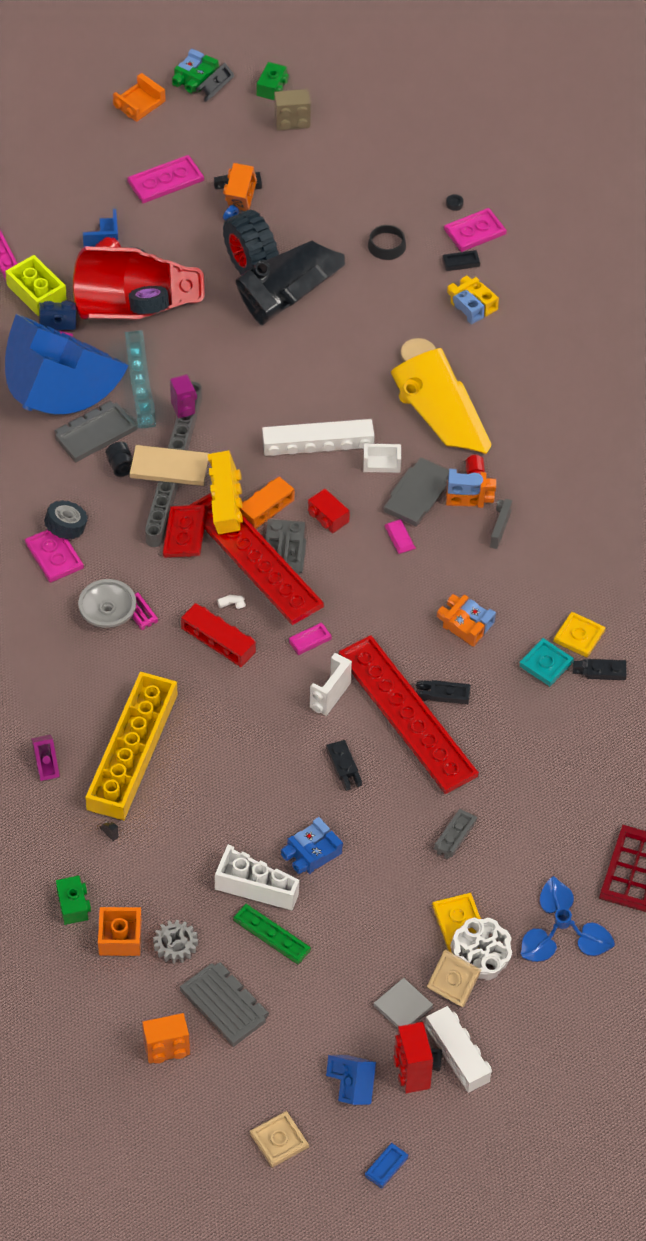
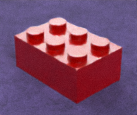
[393,1022,433,1094]

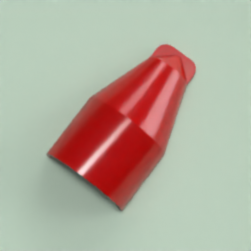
[73,246,205,320]

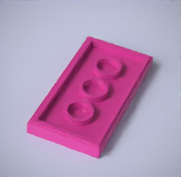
[127,155,204,204]

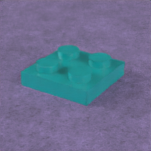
[519,638,574,687]

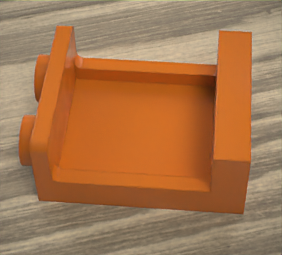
[113,73,166,122]

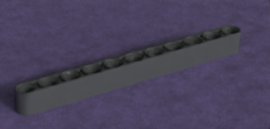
[145,381,202,547]

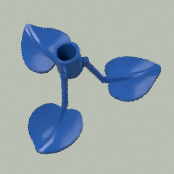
[521,876,615,962]

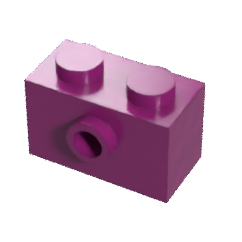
[170,374,197,418]

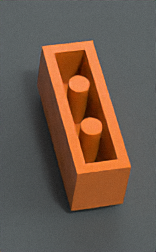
[240,476,295,529]

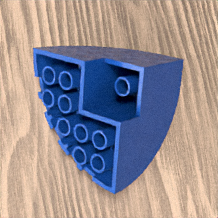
[5,314,129,414]

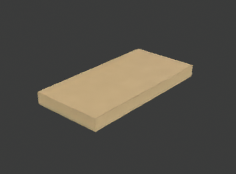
[130,445,209,486]

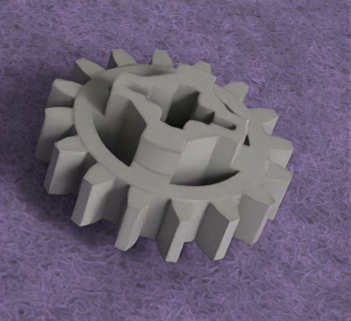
[153,920,198,964]

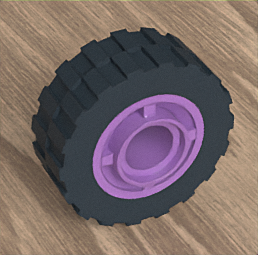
[128,286,169,314]

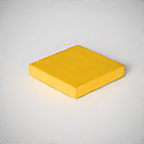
[553,611,605,658]

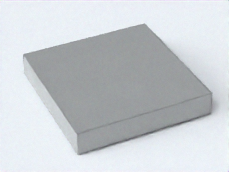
[374,978,433,1028]

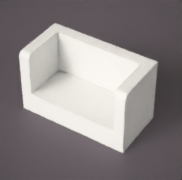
[363,444,401,473]

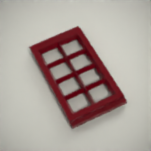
[599,824,646,912]

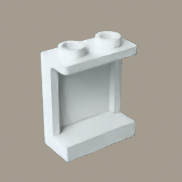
[310,653,352,716]

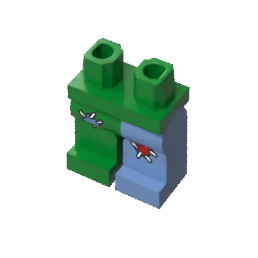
[172,48,219,94]

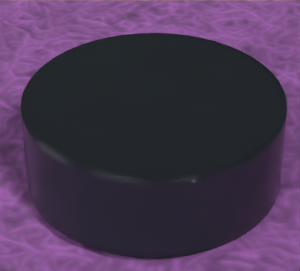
[446,194,464,211]

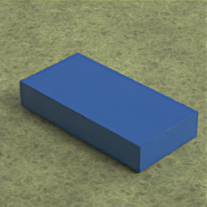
[365,1142,408,1189]

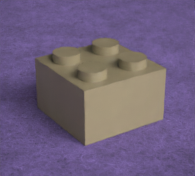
[274,89,311,131]

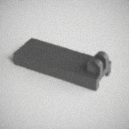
[490,498,513,549]
[434,809,477,859]

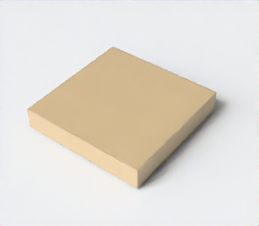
[427,950,481,1007]
[250,1111,309,1168]

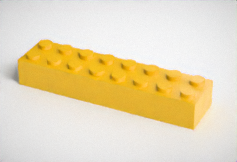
[85,672,178,821]

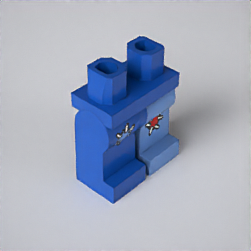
[281,817,343,874]

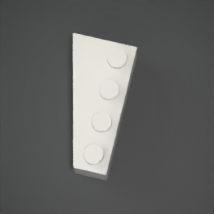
[215,844,299,910]

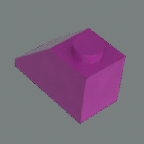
[31,734,60,781]

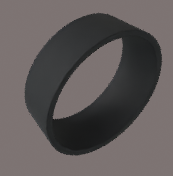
[368,225,406,260]

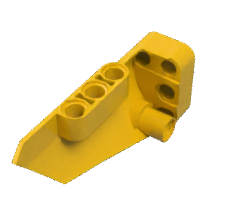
[391,348,492,454]

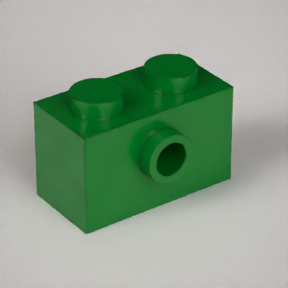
[257,62,289,100]
[56,875,91,925]

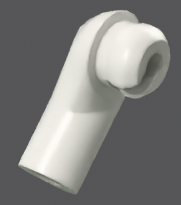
[217,595,246,609]

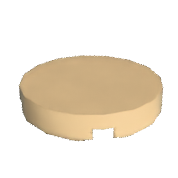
[401,338,436,362]

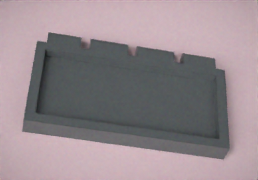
[55,401,137,463]
[180,962,269,1047]

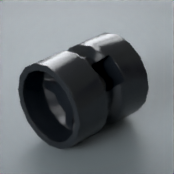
[105,442,133,477]

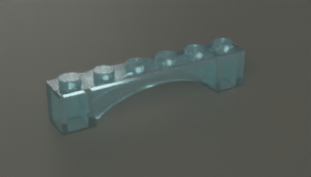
[125,330,156,429]

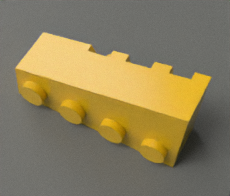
[208,450,243,534]

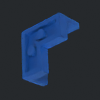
[83,209,118,247]
[326,1055,376,1105]

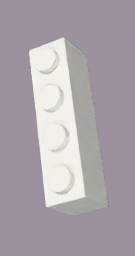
[425,1006,492,1093]

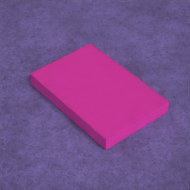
[444,208,507,252]
[25,530,84,583]

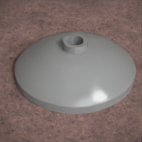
[78,579,136,628]

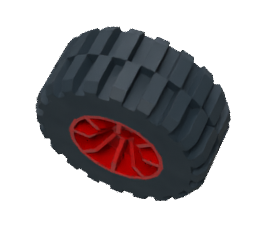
[223,210,279,275]

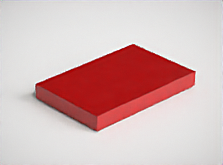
[162,505,207,558]

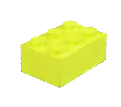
[5,255,67,316]

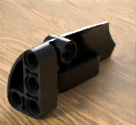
[235,240,345,326]

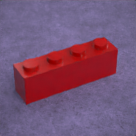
[181,603,256,667]

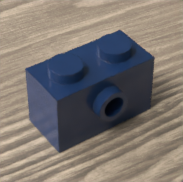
[39,301,76,330]

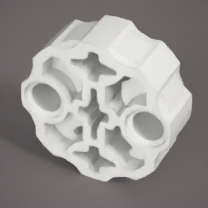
[450,917,512,980]

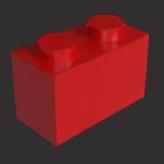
[308,488,350,533]

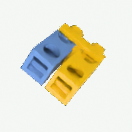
[447,275,499,325]

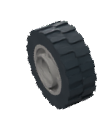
[44,500,88,539]

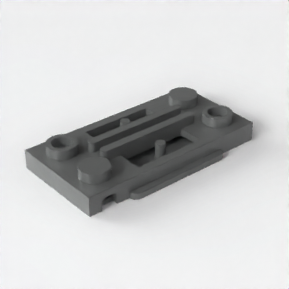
[384,457,449,526]
[264,519,306,576]

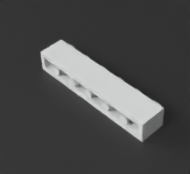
[262,419,374,456]

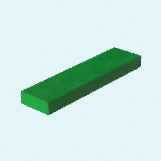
[233,904,311,965]

